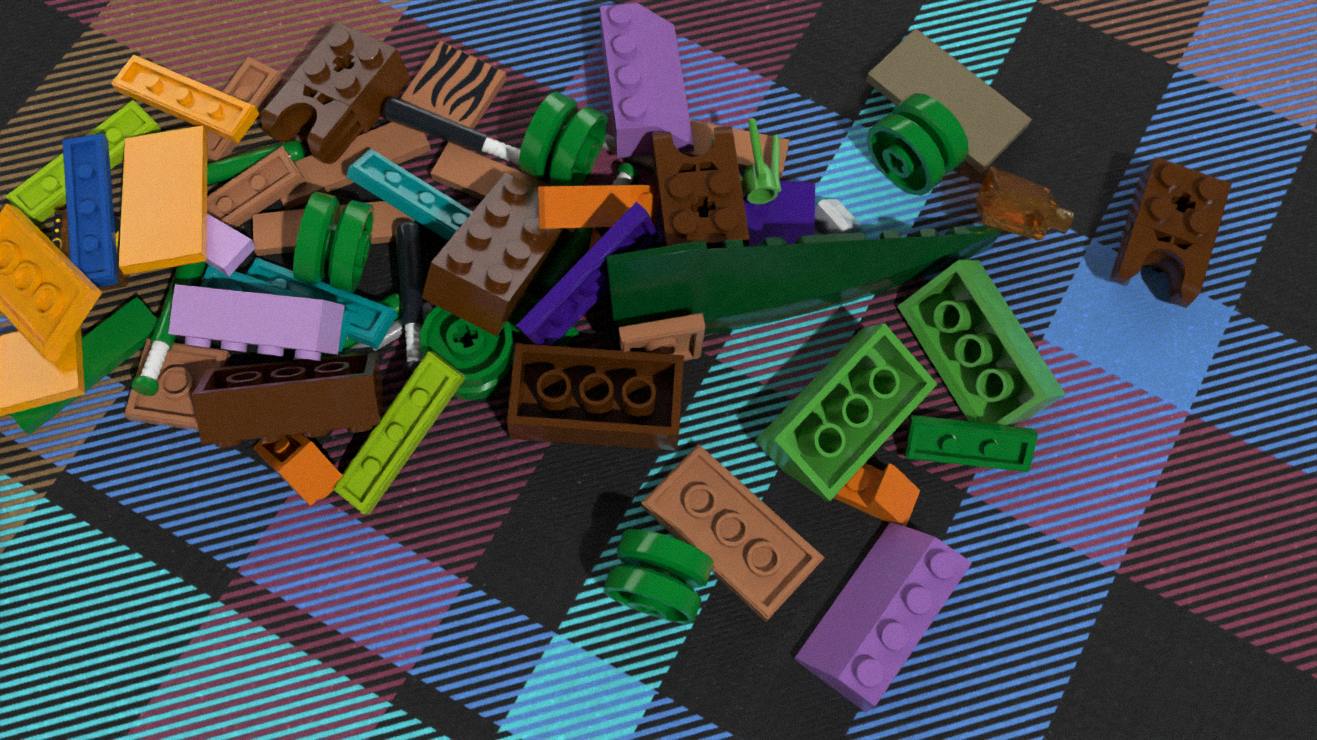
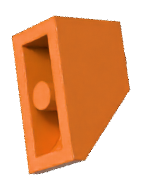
[253,433,343,506]

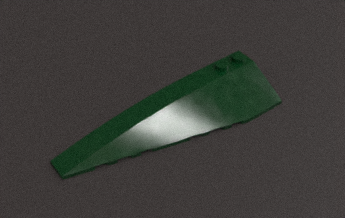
[606,225,1001,350]

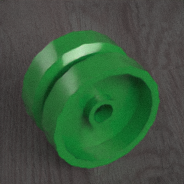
[519,91,608,186]
[866,93,969,196]
[293,191,374,293]
[420,306,515,400]
[603,529,714,624]

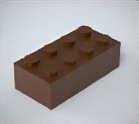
[422,173,570,337]
[507,343,684,451]
[192,351,384,448]

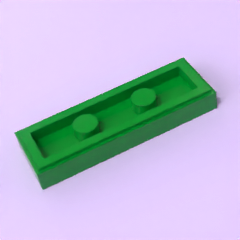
[904,415,1038,472]

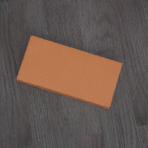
[641,444,824,622]

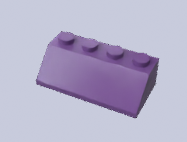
[600,3,694,158]
[794,522,972,712]

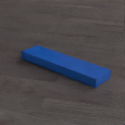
[62,133,119,288]

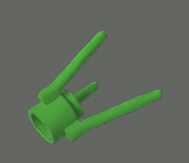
[711,118,782,204]

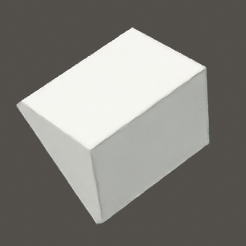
[815,199,861,235]

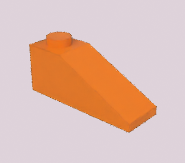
[538,185,658,229]

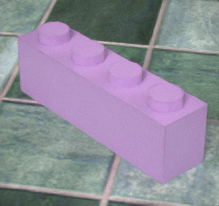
[168,284,344,361]

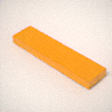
[111,55,260,144]

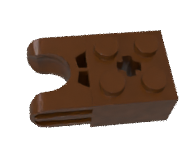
[261,22,411,164]
[652,126,750,249]
[1110,157,1232,308]

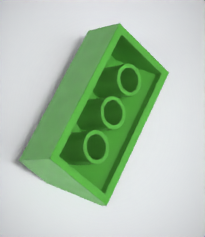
[897,260,1066,426]
[755,323,937,501]

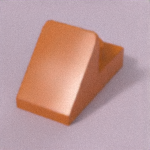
[833,463,920,527]

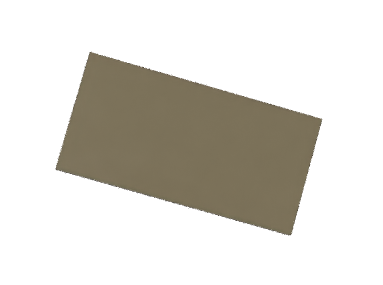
[866,28,1032,174]

